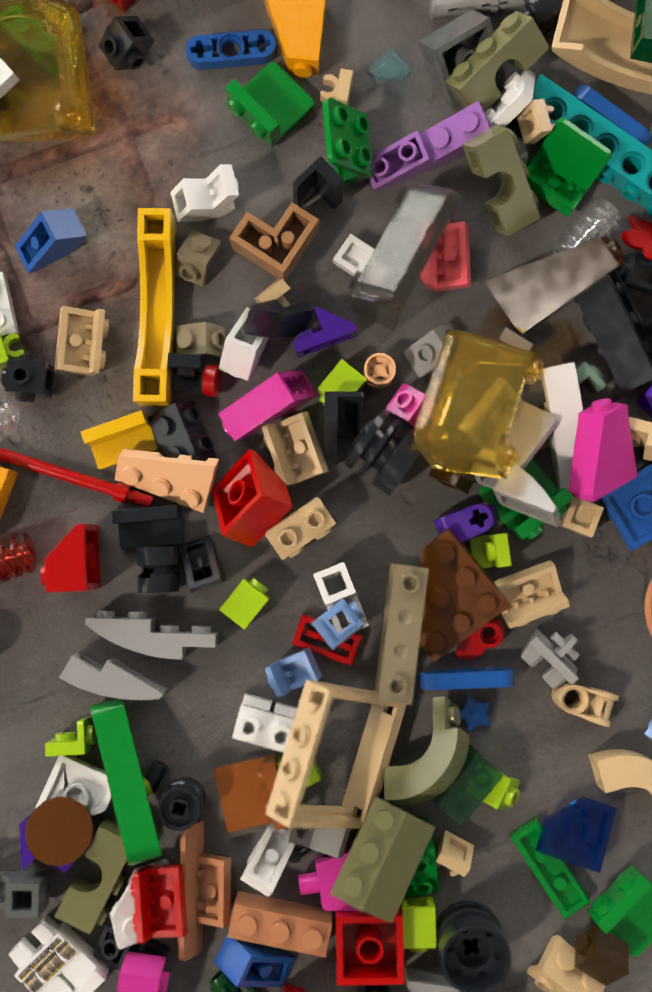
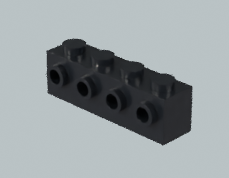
[574,269,652,394]

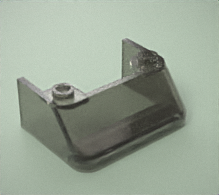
[349,182,463,331]

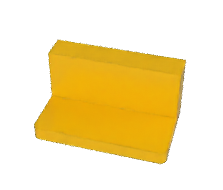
[80,410,158,470]

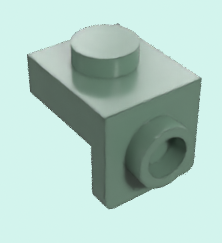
[576,362,606,394]

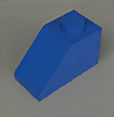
[15,208,87,273]
[214,934,296,987]

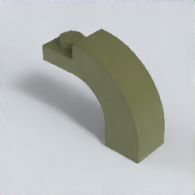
[384,696,470,806]

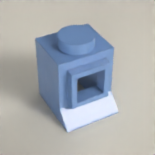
[311,599,365,651]

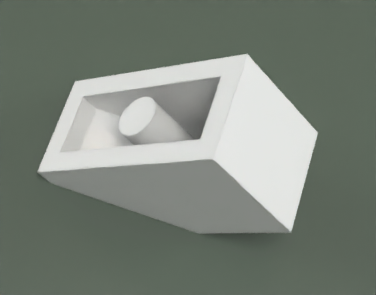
[218,307,269,381]

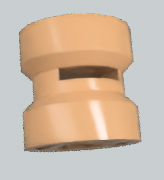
[363,353,396,390]

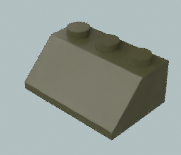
[330,796,435,923]

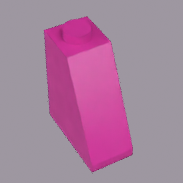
[218,369,318,441]
[568,399,638,502]

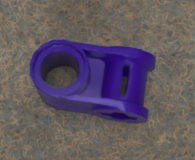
[433,501,498,543]

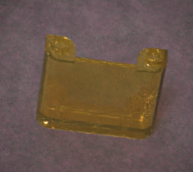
[0,0,95,144]
[414,330,543,479]

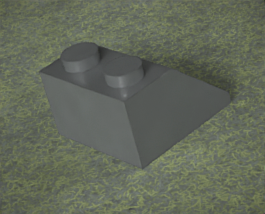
[418,9,506,108]

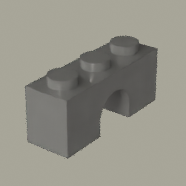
[0,871,50,918]

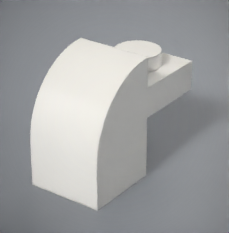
[170,164,239,222]
[313,562,369,633]

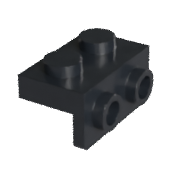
[148,401,216,461]

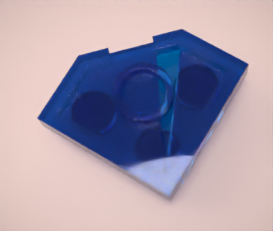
[536,796,617,873]

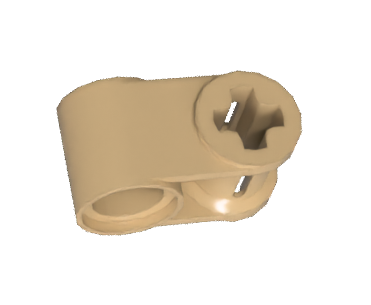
[551,681,619,727]

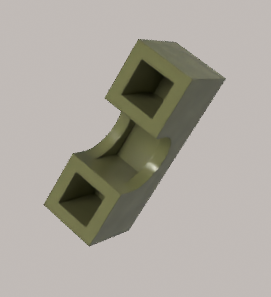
[445,11,550,112]
[462,125,540,237]
[54,818,132,935]

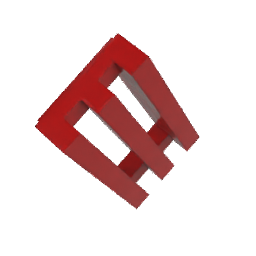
[292,613,362,666]

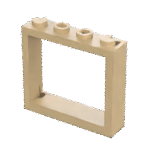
[266,680,407,829]

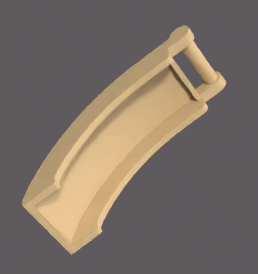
[551,0,652,95]

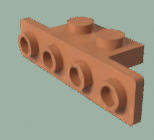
[177,820,231,962]

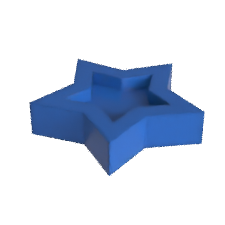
[460,694,491,733]

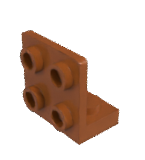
[214,753,288,833]

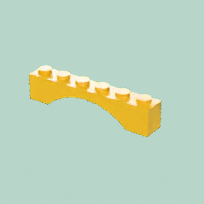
[133,208,176,407]

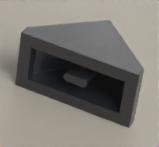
[180,535,227,594]

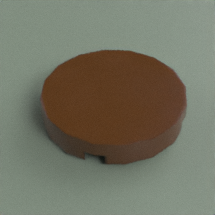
[25,797,94,866]

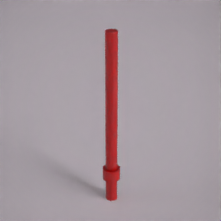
[0,447,155,507]

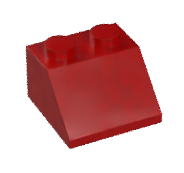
[211,449,293,547]
[40,523,101,593]

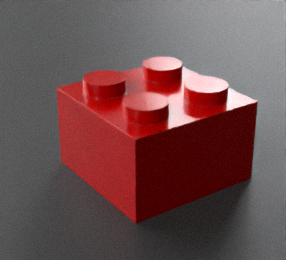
[336,904,404,985]

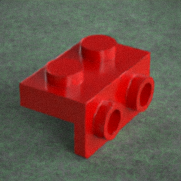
[130,864,188,944]

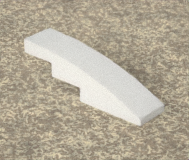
[540,362,583,490]

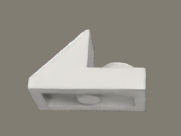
[240,822,296,897]

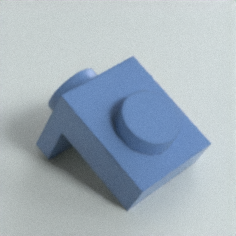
[265,647,323,698]

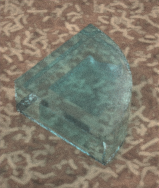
[367,48,412,82]

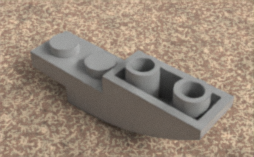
[85,610,219,660]

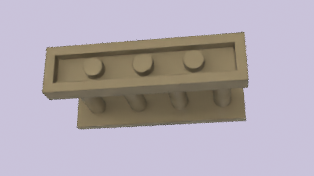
[374,563,429,705]

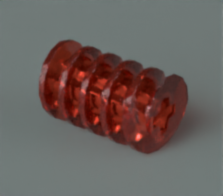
[0,533,37,582]

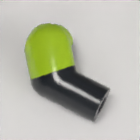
[143,760,168,796]

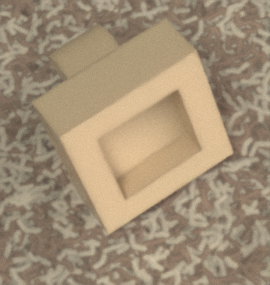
[320,68,353,105]
[516,99,555,145]
[254,278,290,307]
[559,498,604,538]
[436,830,474,877]

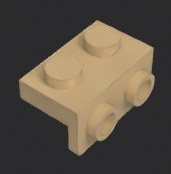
[54,306,109,376]
[262,411,329,486]
[265,497,336,560]
[493,560,570,628]
[527,935,605,992]

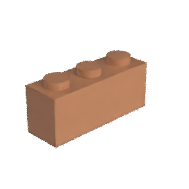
[227,891,332,958]

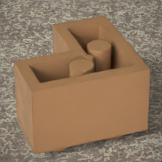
[229,202,319,282]

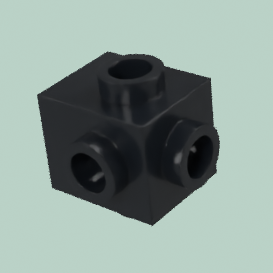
[98,16,155,70]
[1,355,54,402]

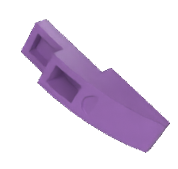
[369,101,491,191]

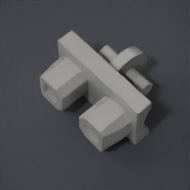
[521,628,580,689]

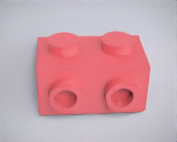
[419,221,471,292]

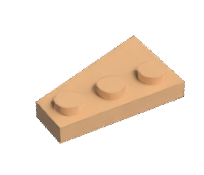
[115,449,219,513]

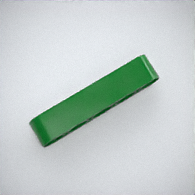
[90,698,162,866]

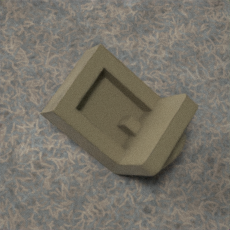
[175,229,221,286]
[176,321,226,358]

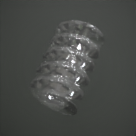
[553,198,621,253]

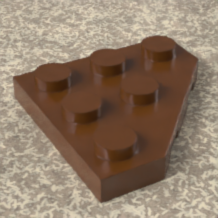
[419,527,511,662]

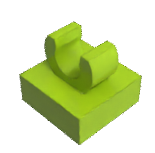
[0,333,26,372]

